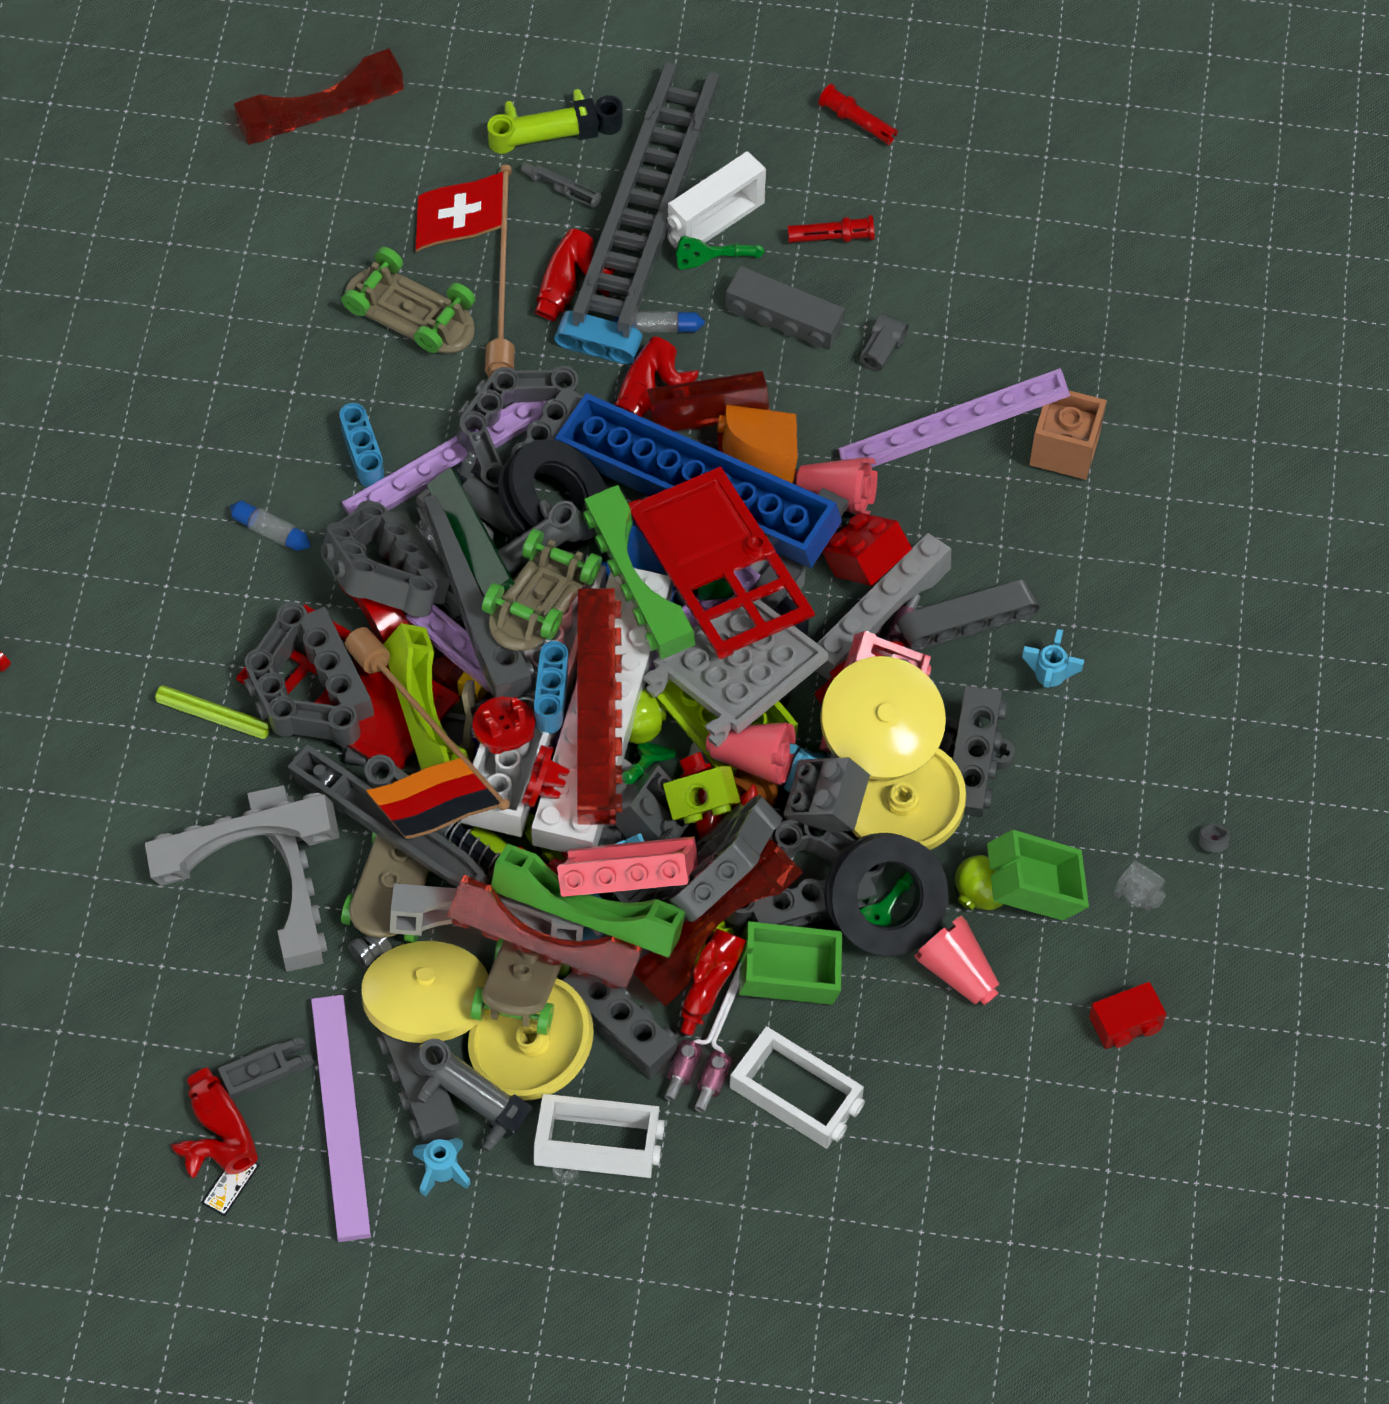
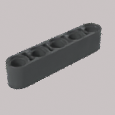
[897,580,1040,651]

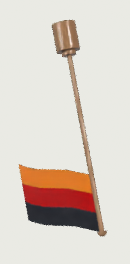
[345,627,510,839]

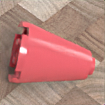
[793,457,878,515]
[706,722,796,785]
[914,916,1000,1006]

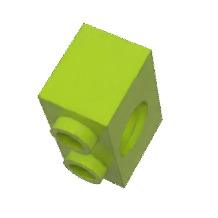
[663,766,740,824]

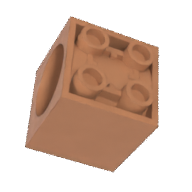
[1029,391,1107,480]

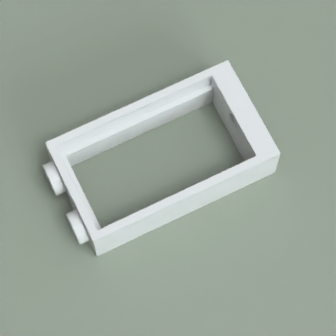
[667,151,766,248]
[730,1026,865,1149]
[534,1094,665,1178]

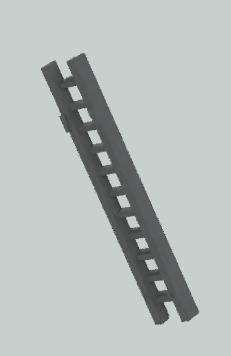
[573,62,720,338]

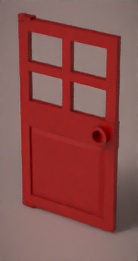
[628,467,815,659]
[236,604,460,772]

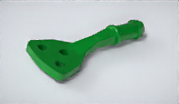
[676,236,765,270]
[622,742,676,785]
[860,871,913,926]

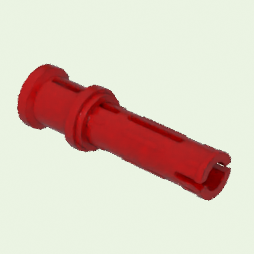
[818,83,898,145]
[787,215,875,244]

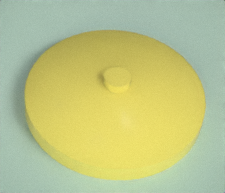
[820,656,946,780]
[852,748,966,850]
[361,941,488,1043]
[468,978,594,1100]

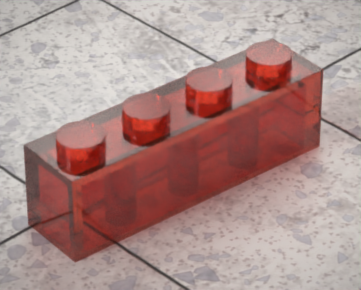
[647,371,769,431]

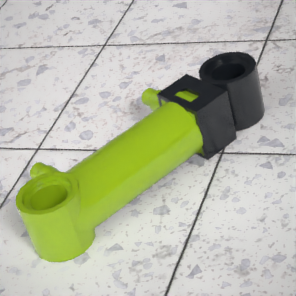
[487,89,623,154]

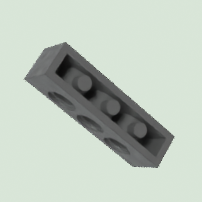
[953,686,1007,817]
[562,959,677,1080]

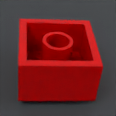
[822,513,912,586]

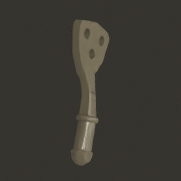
[460,680,476,764]

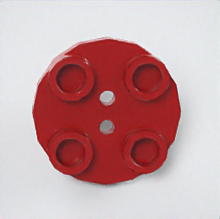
[472,696,536,754]
[522,745,570,808]

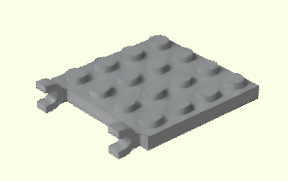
[643,588,829,748]

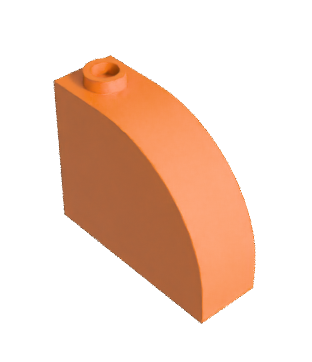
[717,405,798,483]

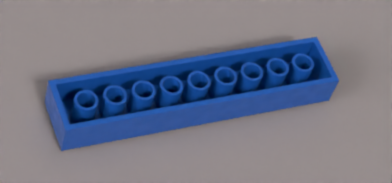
[555,393,842,568]

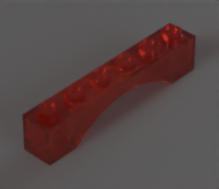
[234,48,404,145]
[632,839,803,1006]
[446,874,642,989]

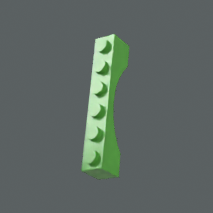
[583,485,695,660]
[490,843,685,958]

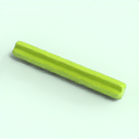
[155,685,271,739]

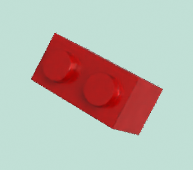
[1089,981,1167,1049]

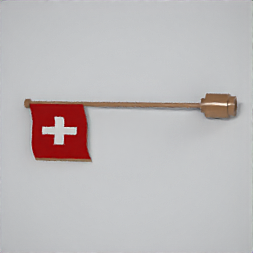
[416,165,515,379]

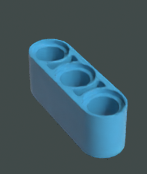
[554,311,643,365]
[339,403,384,487]
[534,641,569,734]

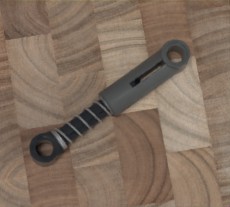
[364,755,500,878]

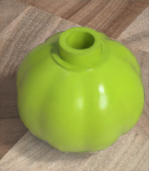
[629,688,666,744]
[955,855,1004,911]

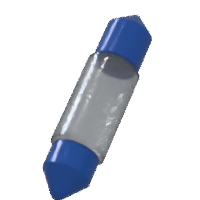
[612,310,705,334]
[230,500,311,551]

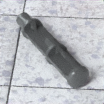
[521,162,601,208]

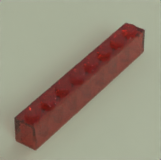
[577,588,622,825]

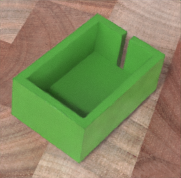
[987,830,1089,921]
[739,921,842,1005]

